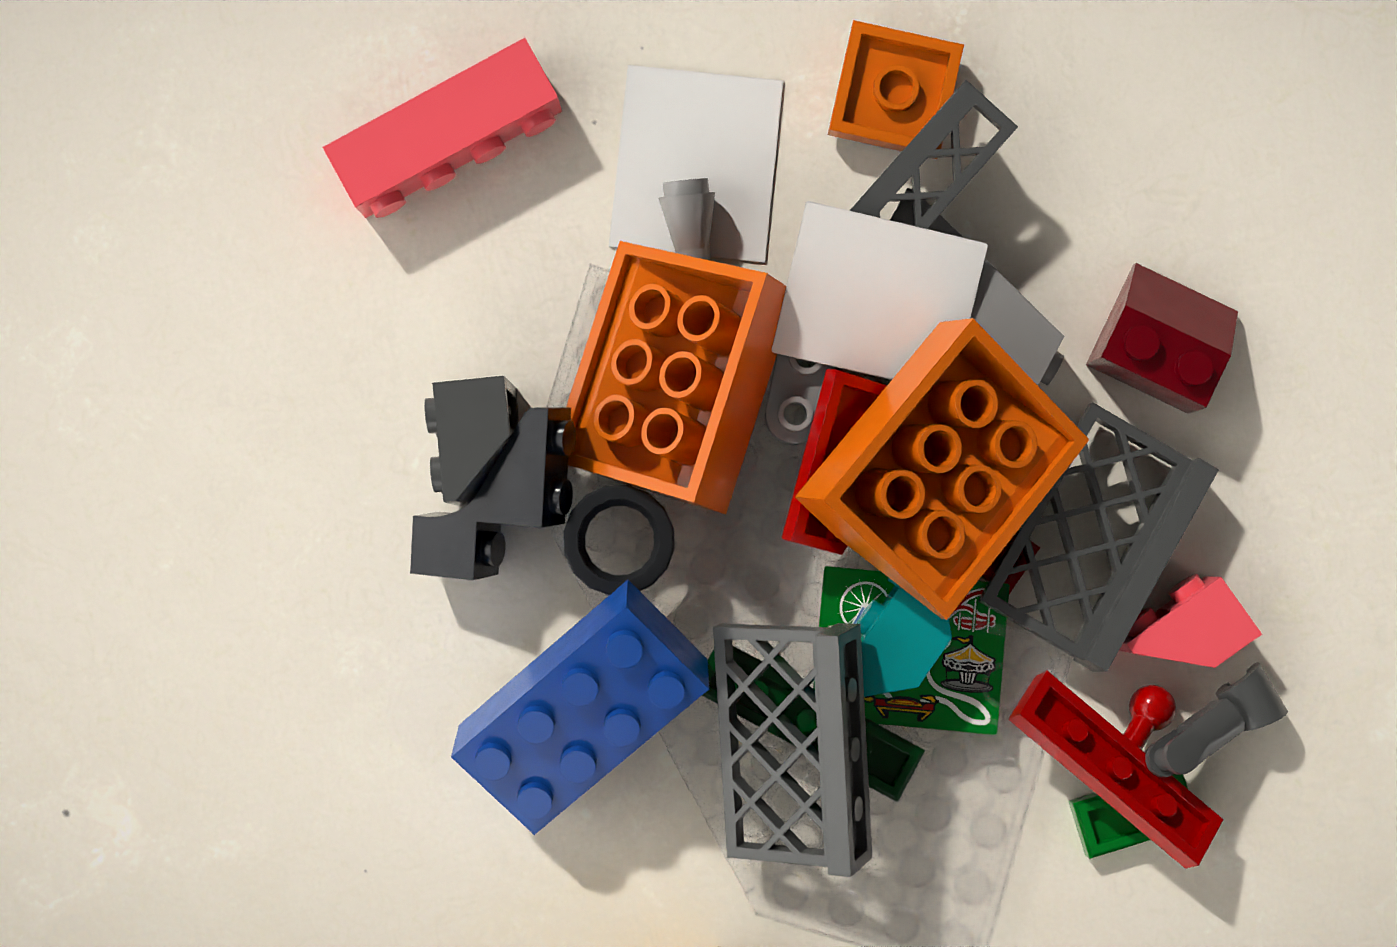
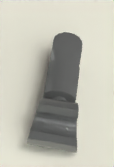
[1145,663,1288,777]

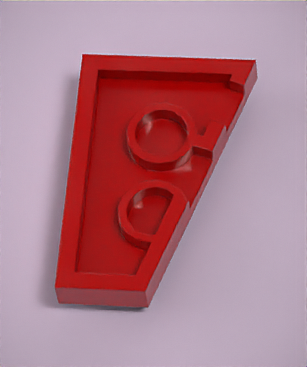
[781,369,887,555]

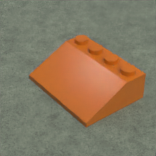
[566,241,786,515]
[795,318,1089,620]

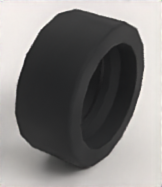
[563,485,675,595]

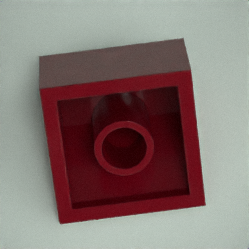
[1086,263,1238,414]

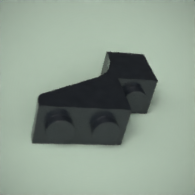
[410,407,576,580]

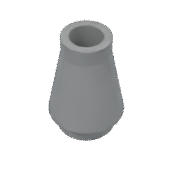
[659,178,715,259]

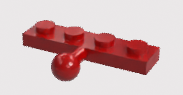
[1008,670,1224,869]

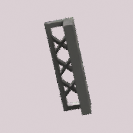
[849,80,1018,229]

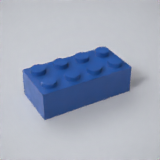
[451,580,709,835]

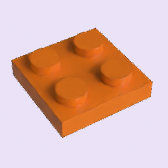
[827,20,964,159]

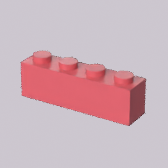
[322,38,562,218]

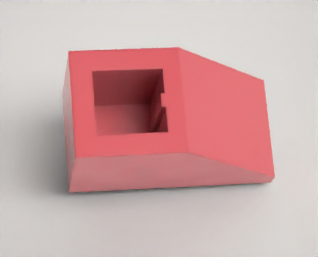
[1119,574,1262,668]

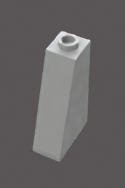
[890,188,1065,385]

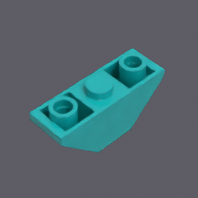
[856,578,952,697]

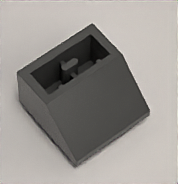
[424,376,519,506]

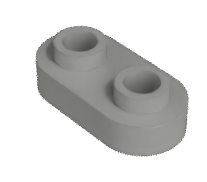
[765,354,834,445]

